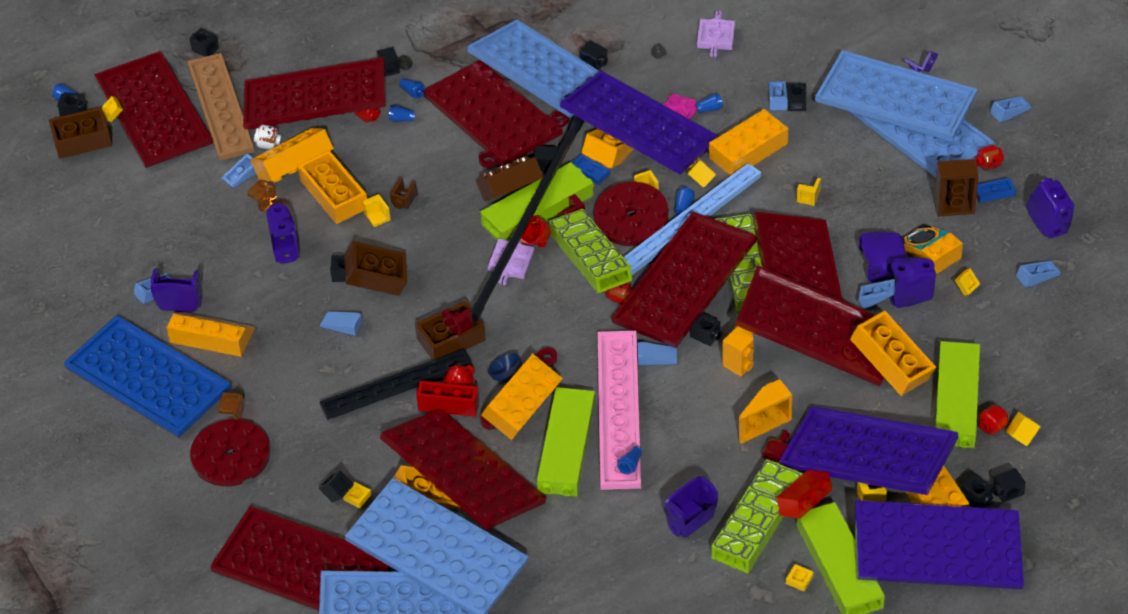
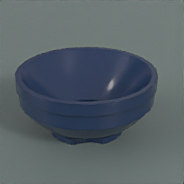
[488,353,522,382]

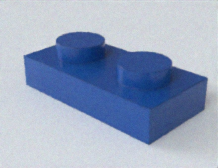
[572,154,610,185]
[977,178,1016,203]

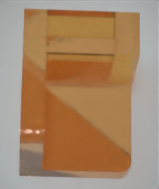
[247,180,277,212]
[218,392,244,420]

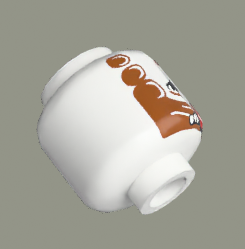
[254,125,281,150]

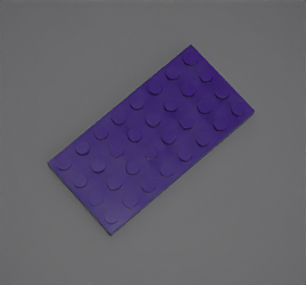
[560,71,719,174]
[779,406,959,495]
[854,500,1024,589]

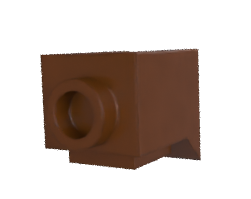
[390,178,419,209]

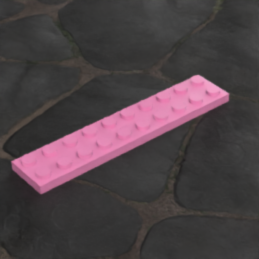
[598,331,641,490]

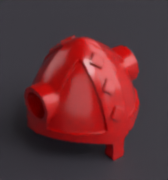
[520,216,551,248]
[444,365,476,386]

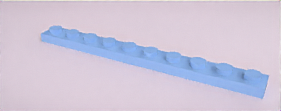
[624,163,761,275]

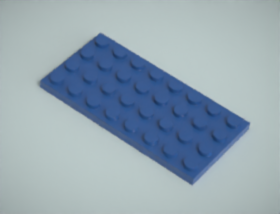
[64,315,231,437]

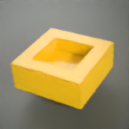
[102,96,123,122]
[954,268,980,296]
[343,482,372,508]
[786,564,814,592]

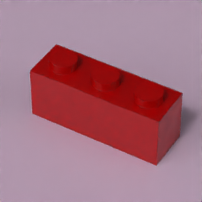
[416,381,480,417]
[777,470,832,518]

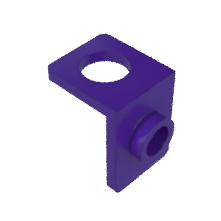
[904,51,938,73]

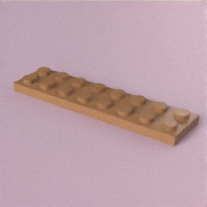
[187,53,254,161]

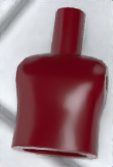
[762,431,790,463]

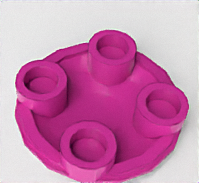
[663,94,697,119]

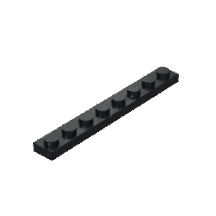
[320,349,472,420]

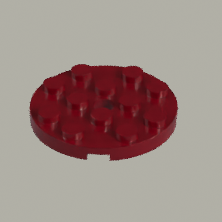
[594,181,669,246]
[190,419,270,486]

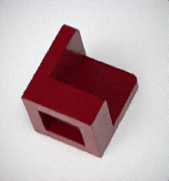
[557,194,585,217]
[442,309,473,336]

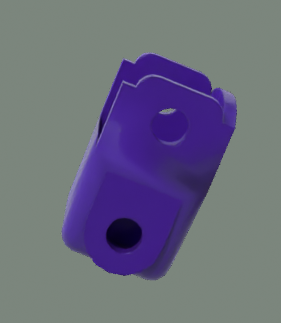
[1026,178,1075,239]
[266,204,300,264]
[858,232,908,283]
[889,258,936,308]
[150,268,202,312]
[664,476,718,538]

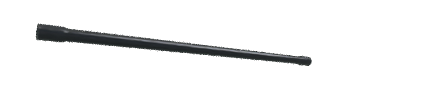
[470,116,585,322]

